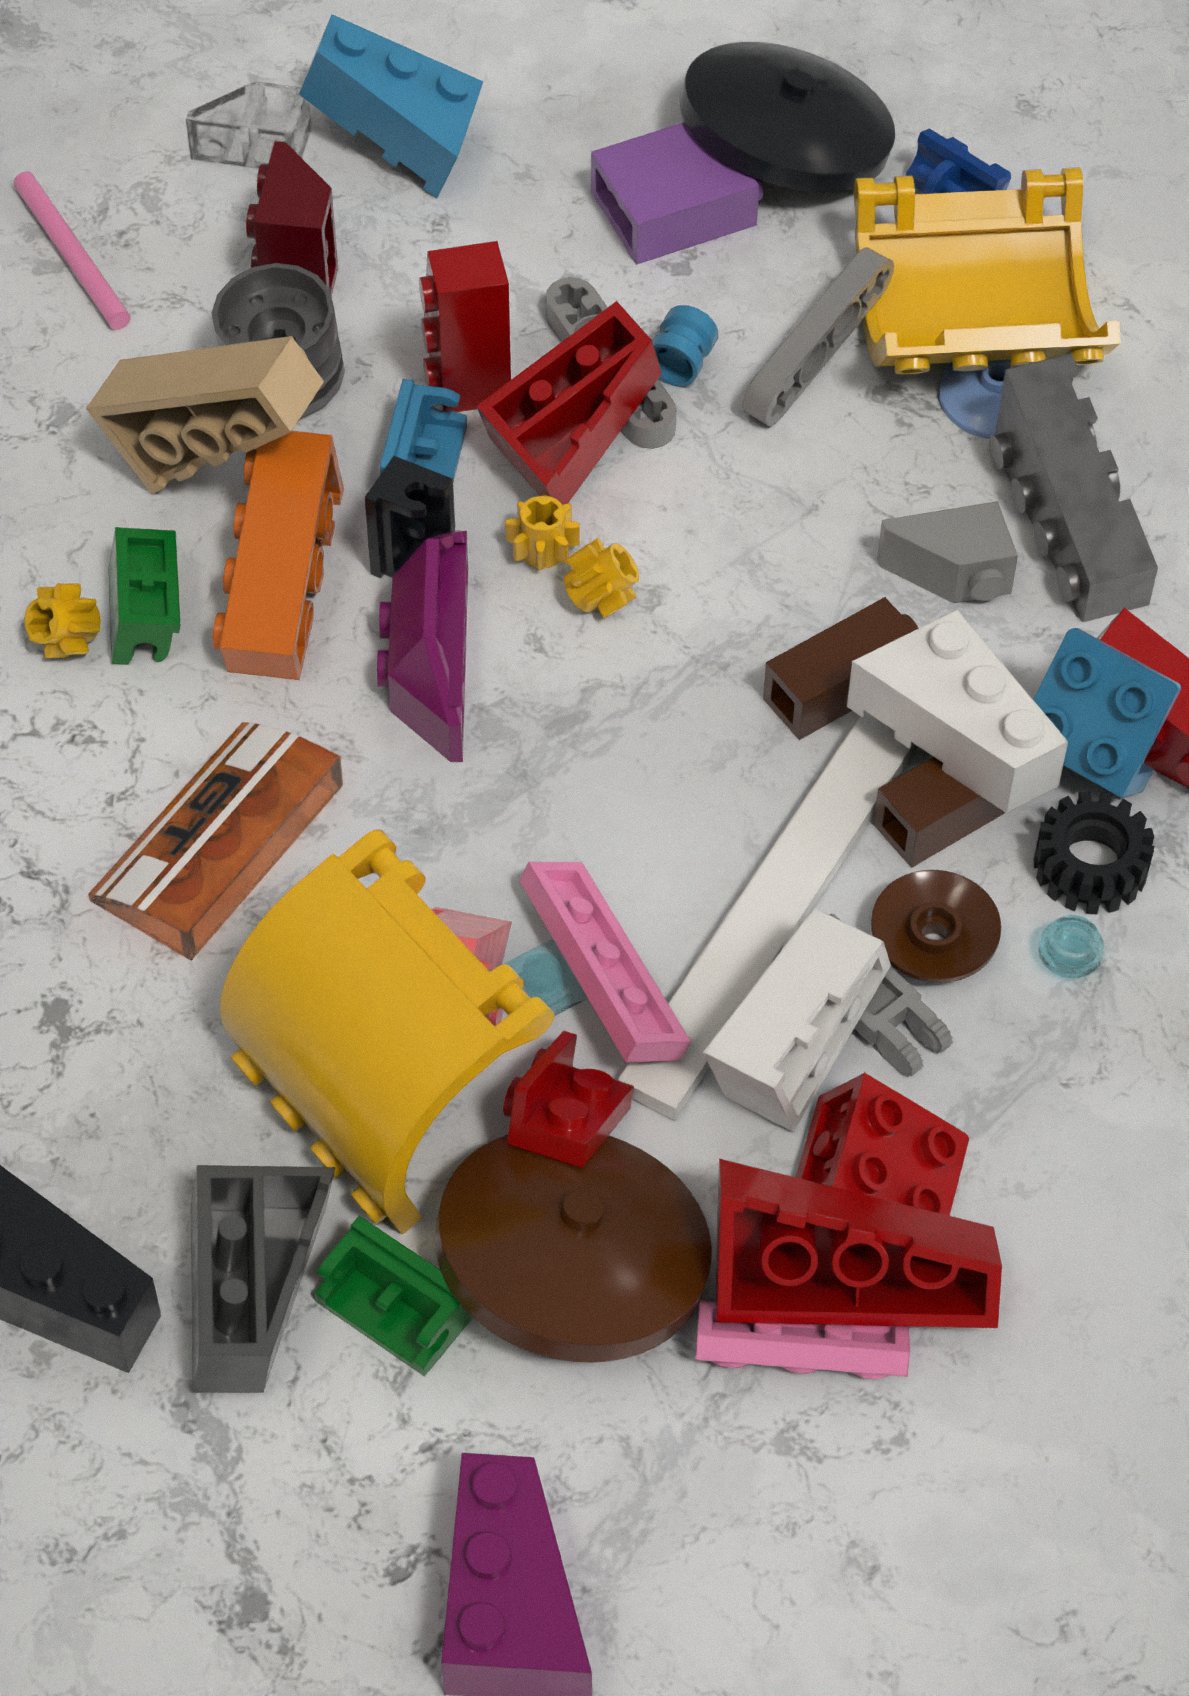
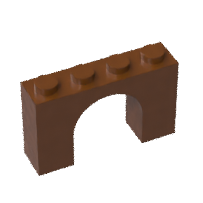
[763,597,1005,868]

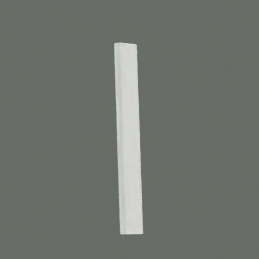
[618,712,918,1120]

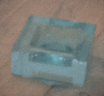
[505,939,587,1016]

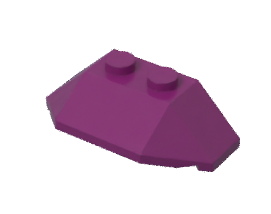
[377,530,469,762]

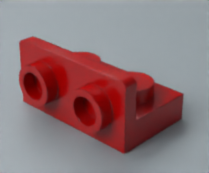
[503,1031,634,1168]

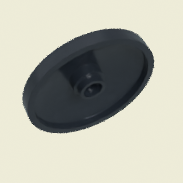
[679,42,895,192]

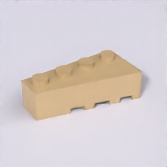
[86,336,324,494]

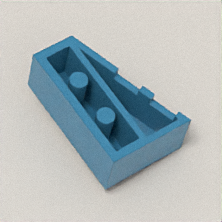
[299,14,484,199]

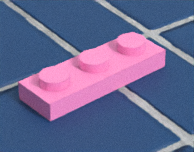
[696,1301,910,1379]

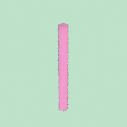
[14,171,131,330]

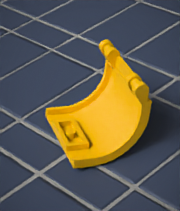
[854,167,1120,374]
[220,829,555,1235]

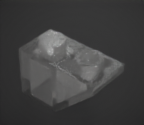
[186,81,312,169]

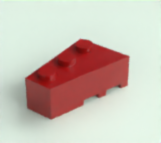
[419,241,511,412]
[476,301,662,505]

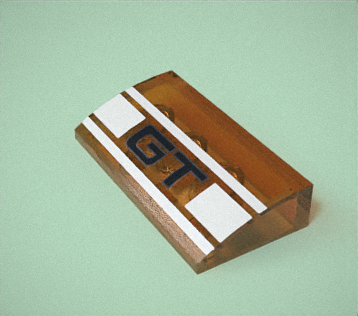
[88,722,343,961]

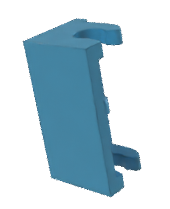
[380,379,467,482]

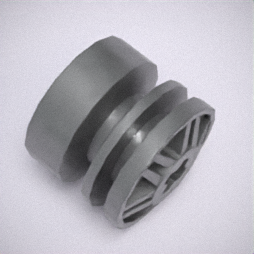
[212,263,345,418]

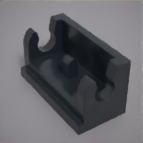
[364,456,455,578]

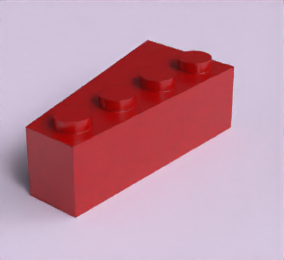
[715,1159,1002,1328]

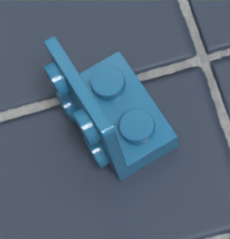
[1033,628,1181,798]

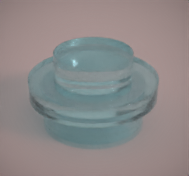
[1038,915,1104,978]

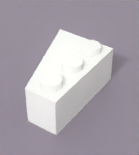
[847,610,1068,813]
[703,908,891,1132]

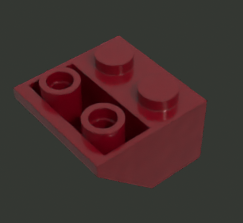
[246,141,338,296]

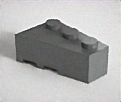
[191,1165,335,1393]

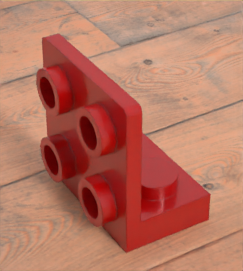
[796,1073,969,1216]

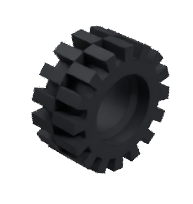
[1033,791,1155,915]

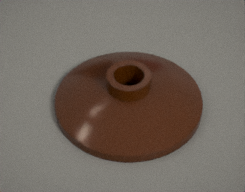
[871,870,1001,983]

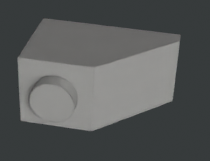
[877,501,1018,603]

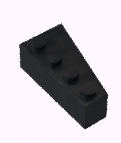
[0,1165,161,1373]

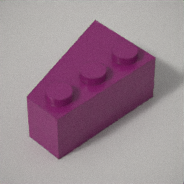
[441,1453,592,1696]

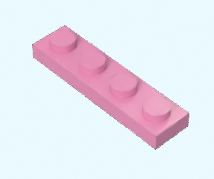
[519,862,691,1062]

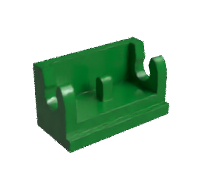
[108,527,181,665]
[314,1215,471,1377]

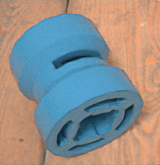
[652,305,718,386]

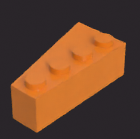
[213,431,344,680]

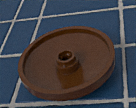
[434,1134,712,1363]

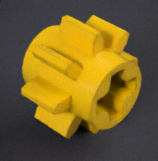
[505,494,580,570]
[564,538,639,618]
[24,583,101,658]

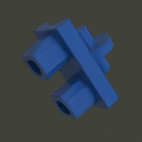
[905,128,1011,194]

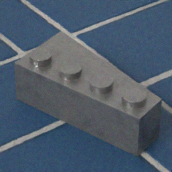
[989,353,1158,622]

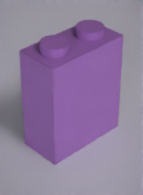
[591,122,763,265]

